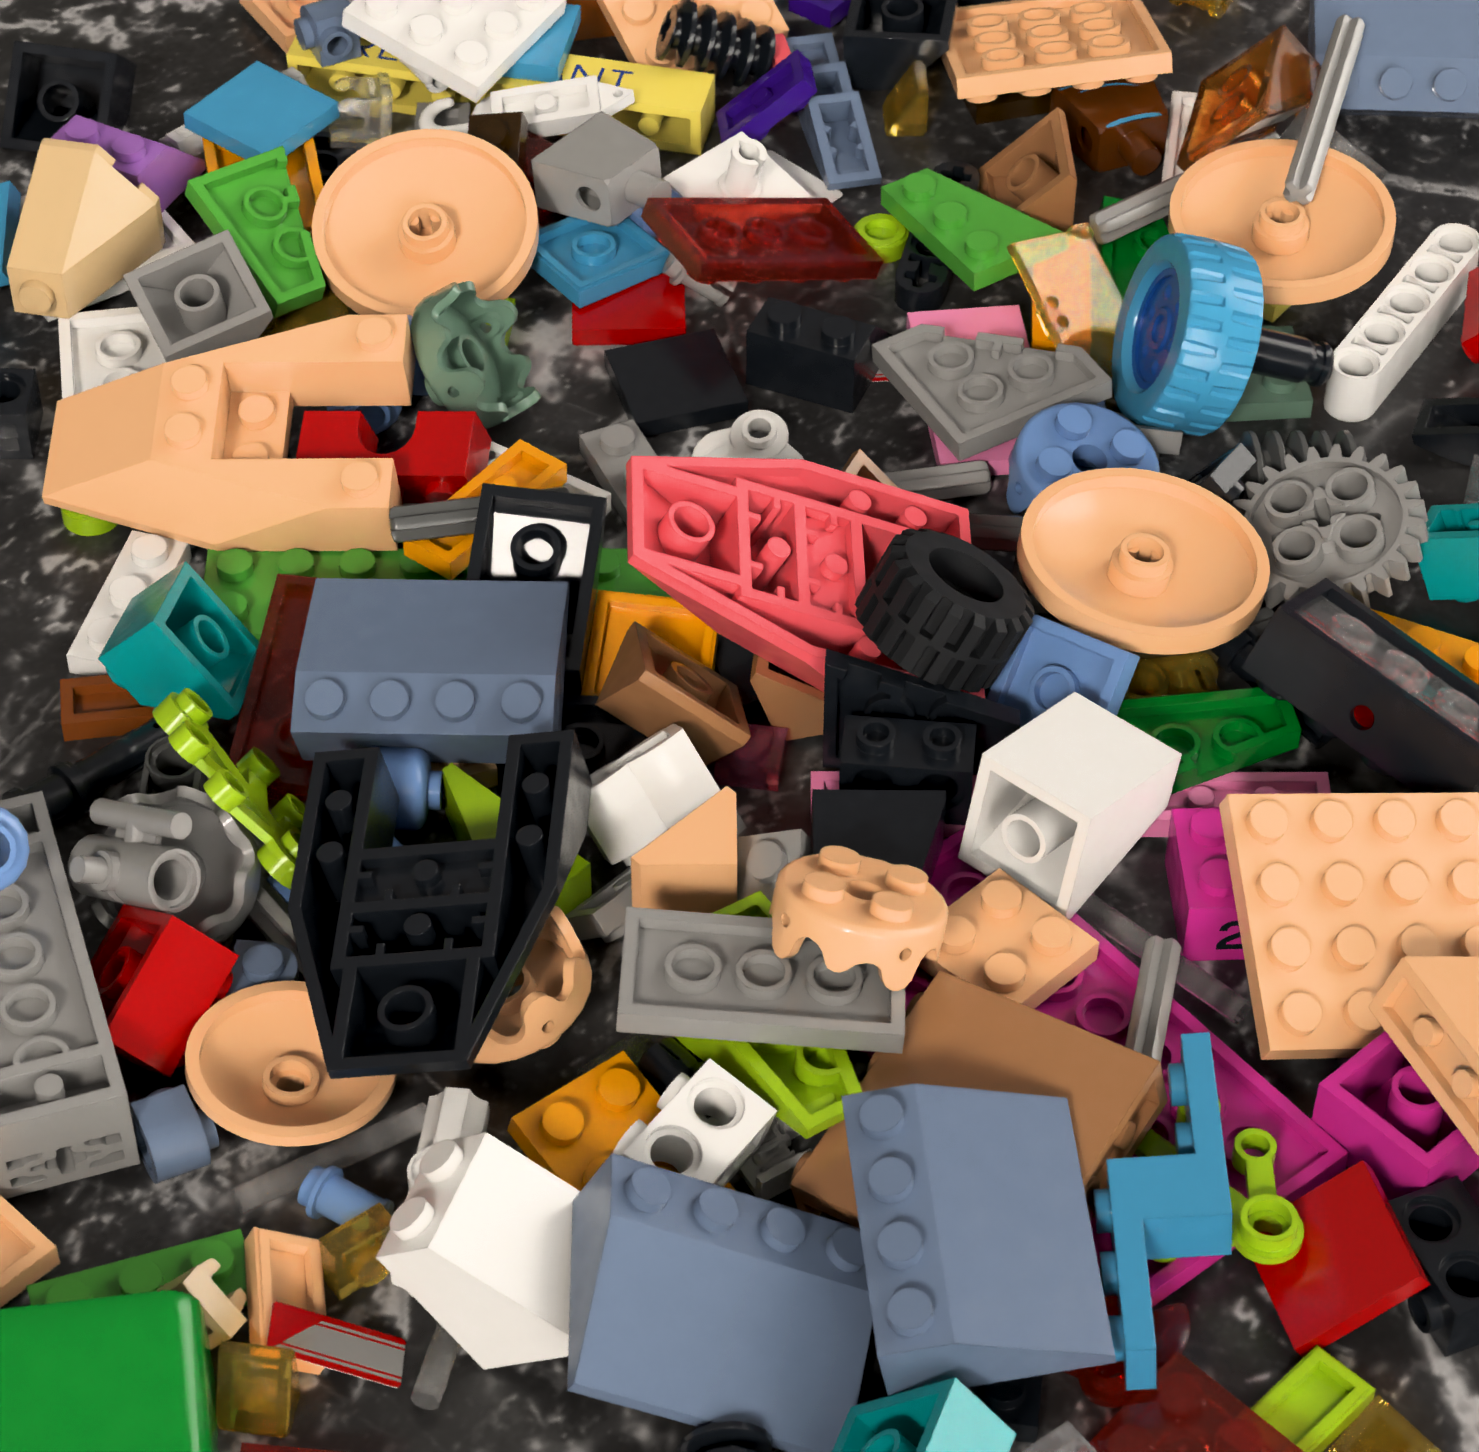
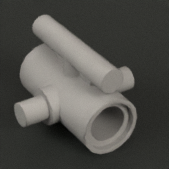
[68,798,201,913]

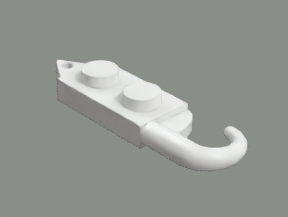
[418,75,635,140]

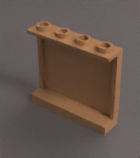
[789,970,1168,1228]

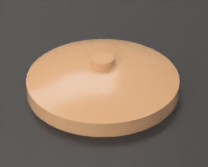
[312,129,539,316]
[1168,139,1396,305]
[1017,468,1270,655]

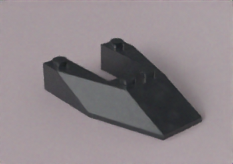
[287,730,592,1079]

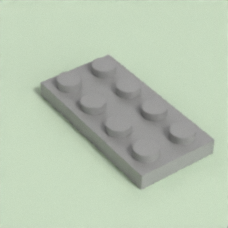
[616,907,905,1054]

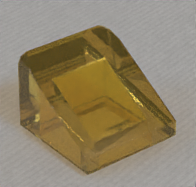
[882,61,929,137]
[216,1341,301,1438]
[1328,1394,1442,1452]

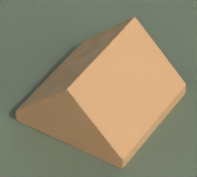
[631,786,737,913]

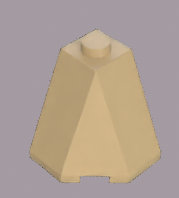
[6,138,166,319]

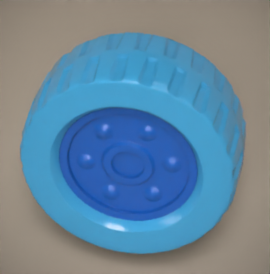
[1112,233,1334,436]

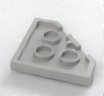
[872,324,1112,461]

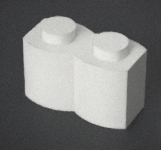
[587,724,720,866]

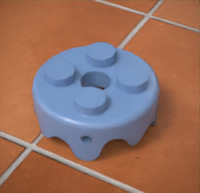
[1006,402,1160,514]

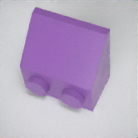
[51,115,206,212]

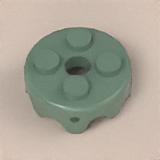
[410,281,541,429]

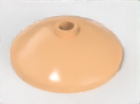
[185,981,397,1146]

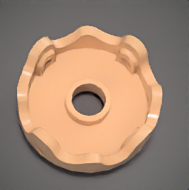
[769,845,948,991]
[474,906,592,1064]

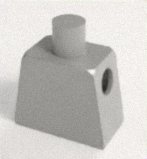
[531,111,672,227]

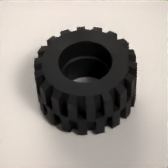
[855,528,1035,692]

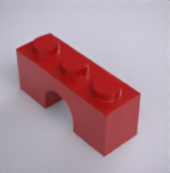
[296,411,492,505]

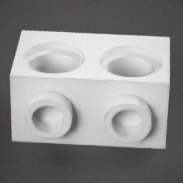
[613,1058,777,1187]

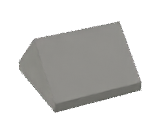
[123,229,273,362]

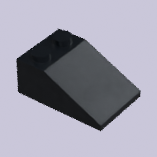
[466,483,607,695]

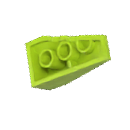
[674,891,863,1139]

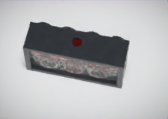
[1241,578,1479,793]

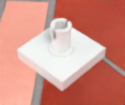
[663,131,816,262]

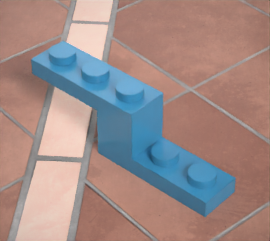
[1093,1032,1233,1390]

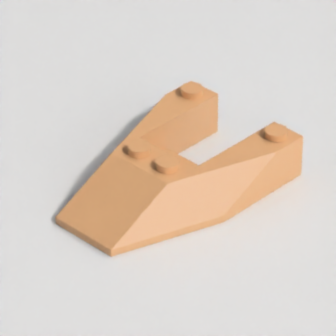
[42,314,416,551]

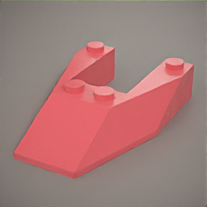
[626,456,986,699]

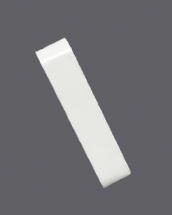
[1323,223,1479,422]

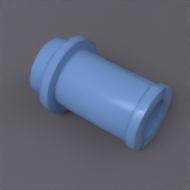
[297,1165,394,1243]

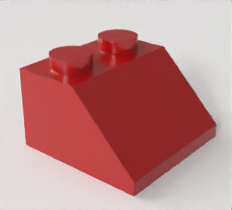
[90,904,239,1077]

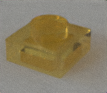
[319,1202,392,1300]

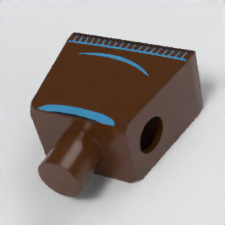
[1049,79,1169,176]

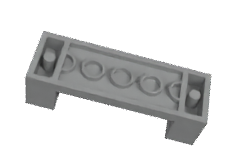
[0,791,141,1199]

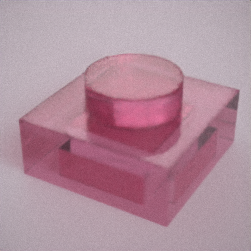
[715,724,788,792]

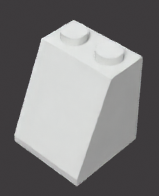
[958,692,1182,919]
[375,1132,580,1370]

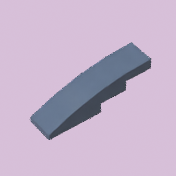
[786,32,882,191]

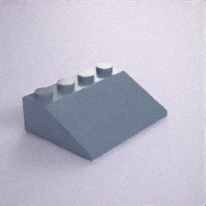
[1305,0,1479,119]
[290,578,569,764]
[841,1083,1116,1396]
[567,1153,873,1452]

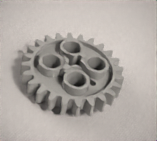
[1232,444,1429,609]

